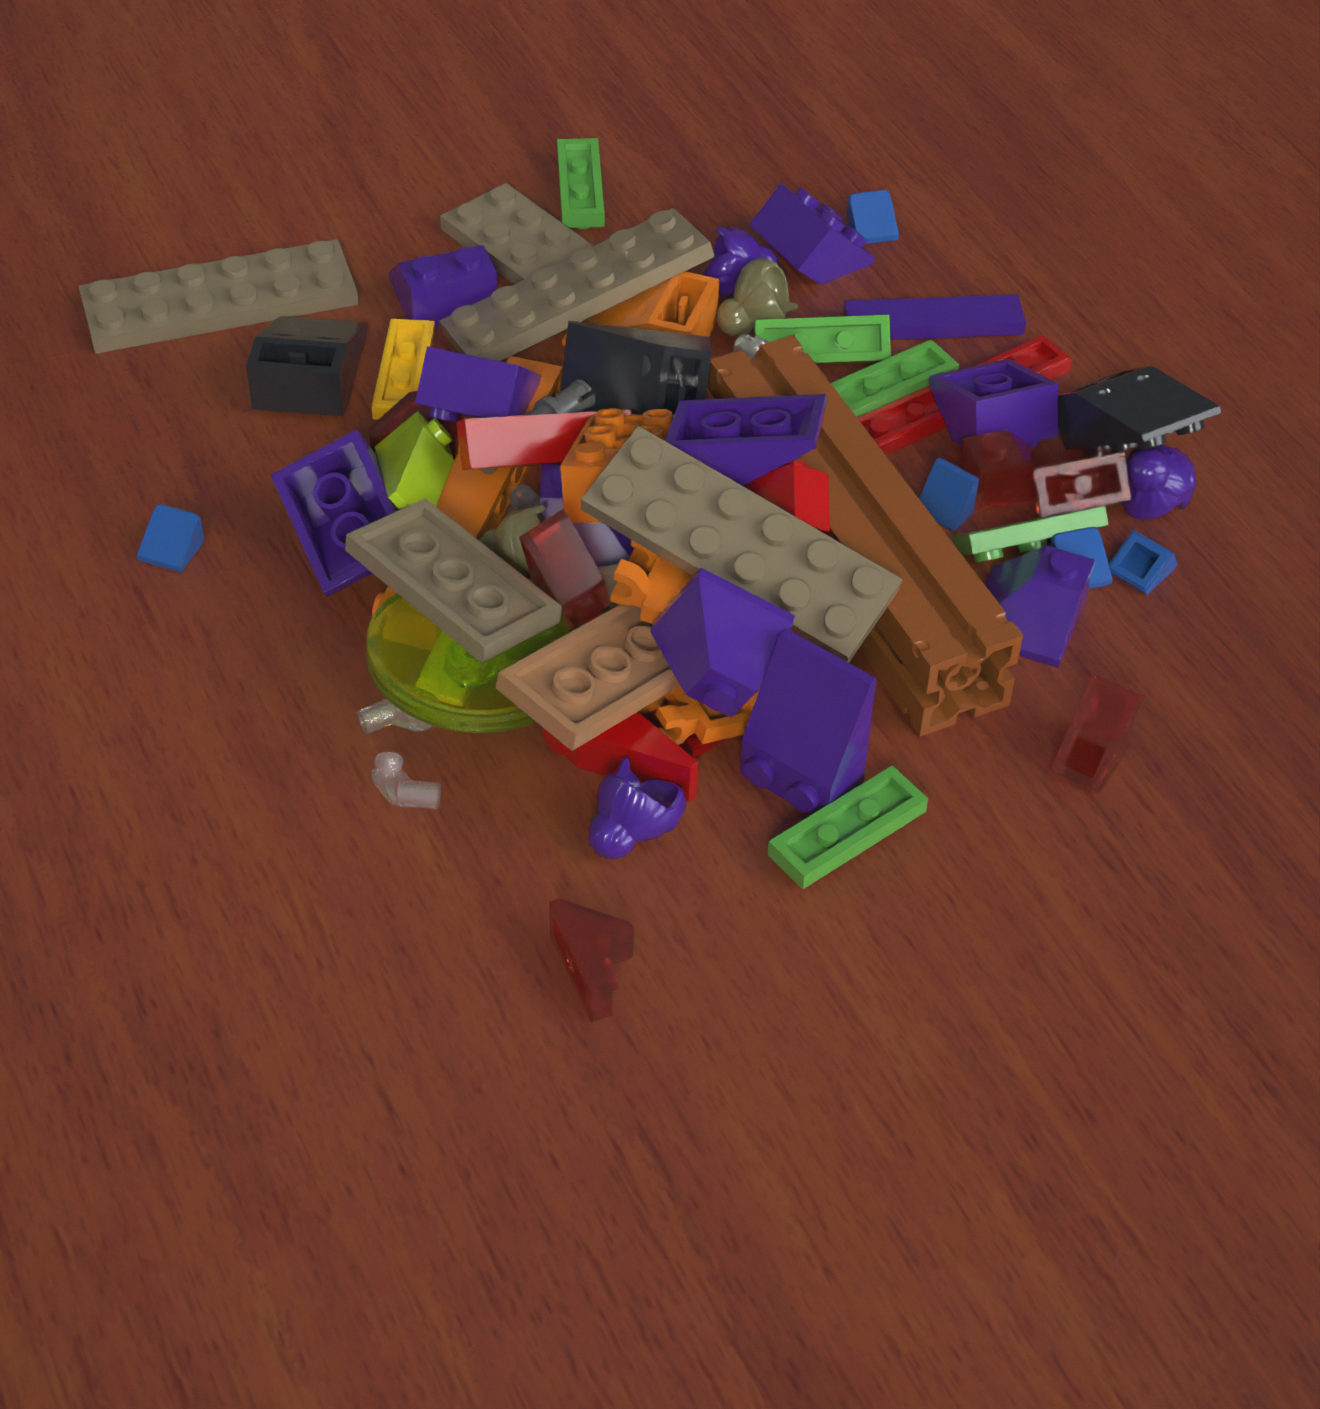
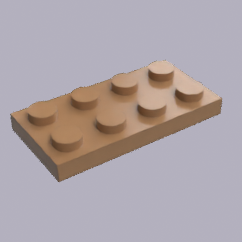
[495,605,680,751]

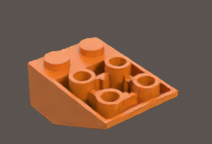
[562,271,719,346]
[560,408,674,523]

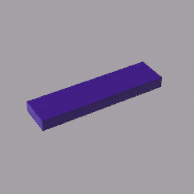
[843,294,1026,340]

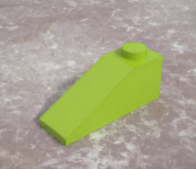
[375,411,454,510]

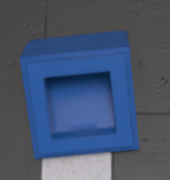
[846,190,899,244]
[919,457,979,530]
[137,504,205,573]
[1050,527,1113,589]
[1109,530,1178,595]

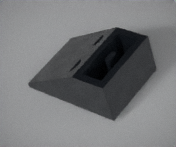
[246,316,368,416]
[560,321,712,415]
[1058,365,1222,455]

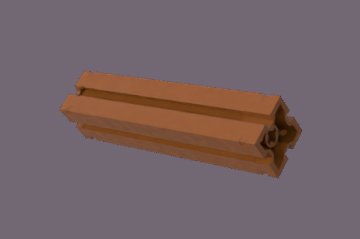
[708,335,1023,737]

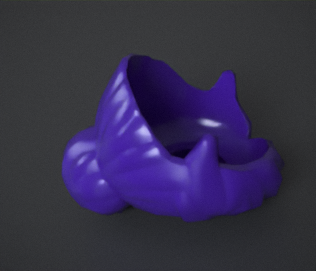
[703,226,779,297]
[1117,445,1197,520]
[588,758,687,859]

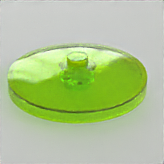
[366,593,572,733]

